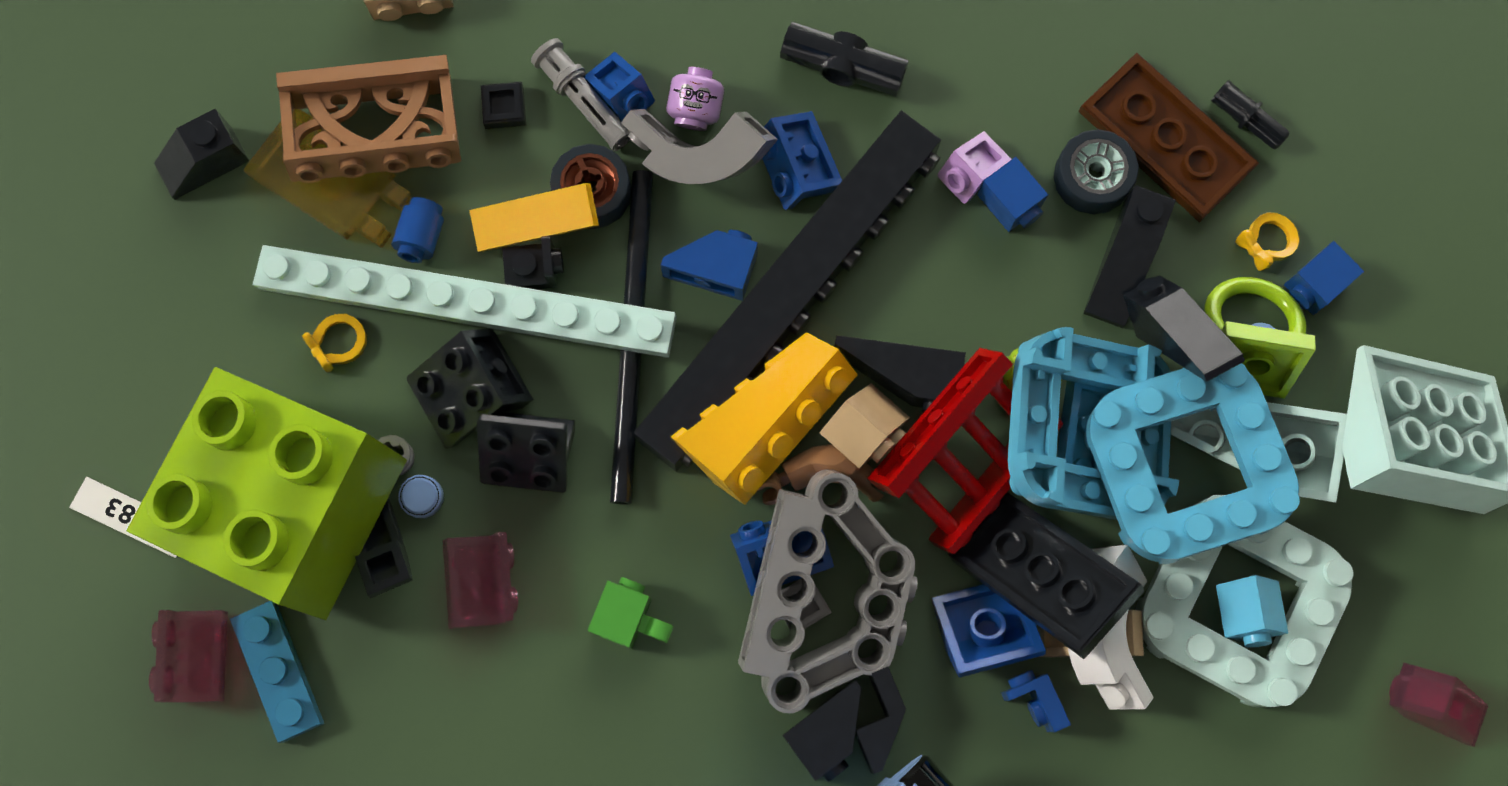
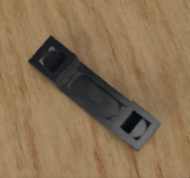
[355,428,413,599]

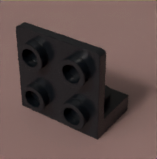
[407,328,534,449]

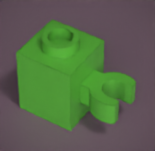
[587,577,674,650]

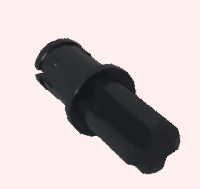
[1211,80,1290,149]

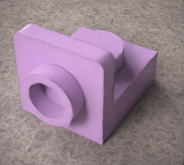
[938,131,1012,204]

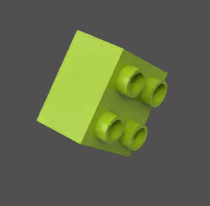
[126,367,407,620]

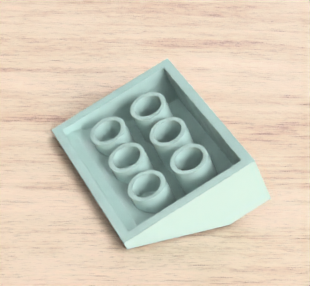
[1342,345,1508,514]

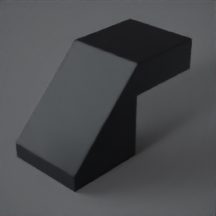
[855,667,906,774]

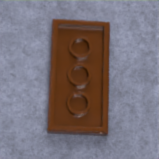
[1078,53,1259,223]

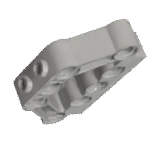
[738,469,917,713]

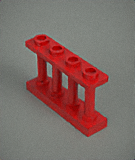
[868,348,1063,554]

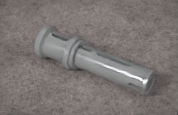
[531,38,631,151]

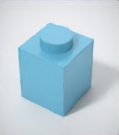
[1216,575,1288,647]

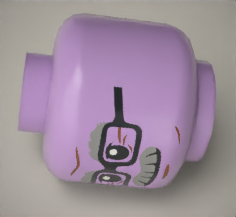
[666,67,724,131]

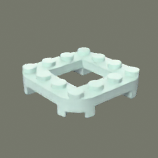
[1136,495,1353,707]

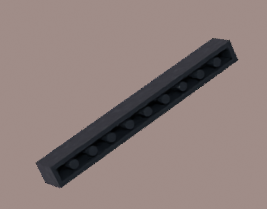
[634,110,941,472]

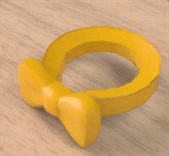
[1235,212,1299,271]
[302,314,367,373]

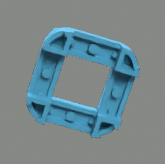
[1008,327,1179,520]
[1084,363,1300,564]

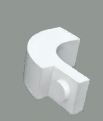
[1068,545,1154,710]

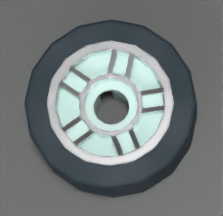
[1053,129,1139,215]

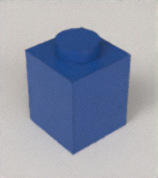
[977,157,1048,232]
[1284,241,1364,315]

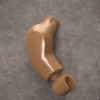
[758,444,884,505]

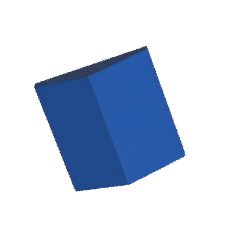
[932,584,1046,678]

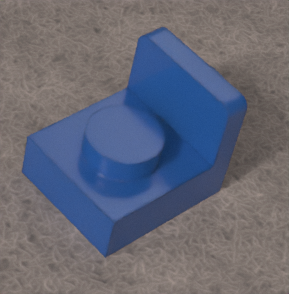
[583,52,655,122]
[1001,670,1071,732]

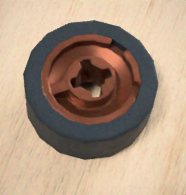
[550,144,632,229]

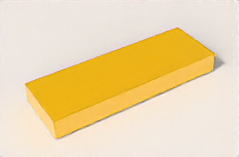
[469,183,599,252]

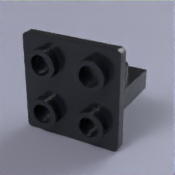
[477,412,575,493]

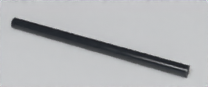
[610,170,653,505]

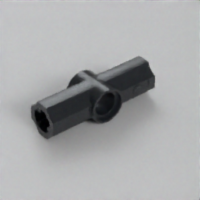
[780,22,909,97]

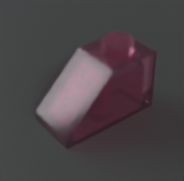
[1389,663,1488,747]

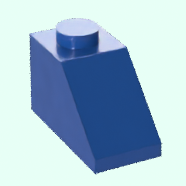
[661,230,758,301]

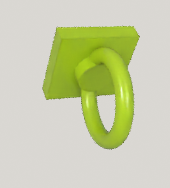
[1204,277,1316,399]

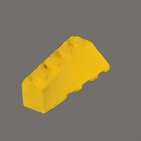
[670,332,858,505]

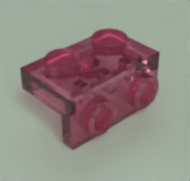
[442,532,518,629]
[149,610,228,703]

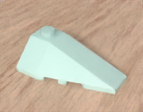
[1171,402,1347,503]

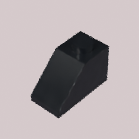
[154,109,249,200]
[782,680,861,782]

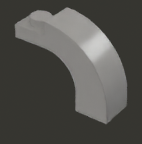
[621,109,778,184]

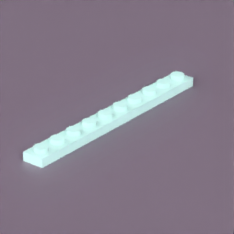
[252,245,677,358]

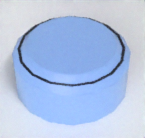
[399,475,444,518]

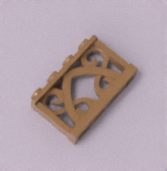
[276,55,461,183]

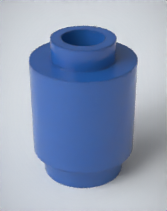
[391,197,444,263]

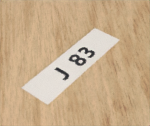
[69,476,177,558]

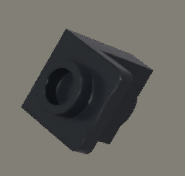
[502,236,564,290]

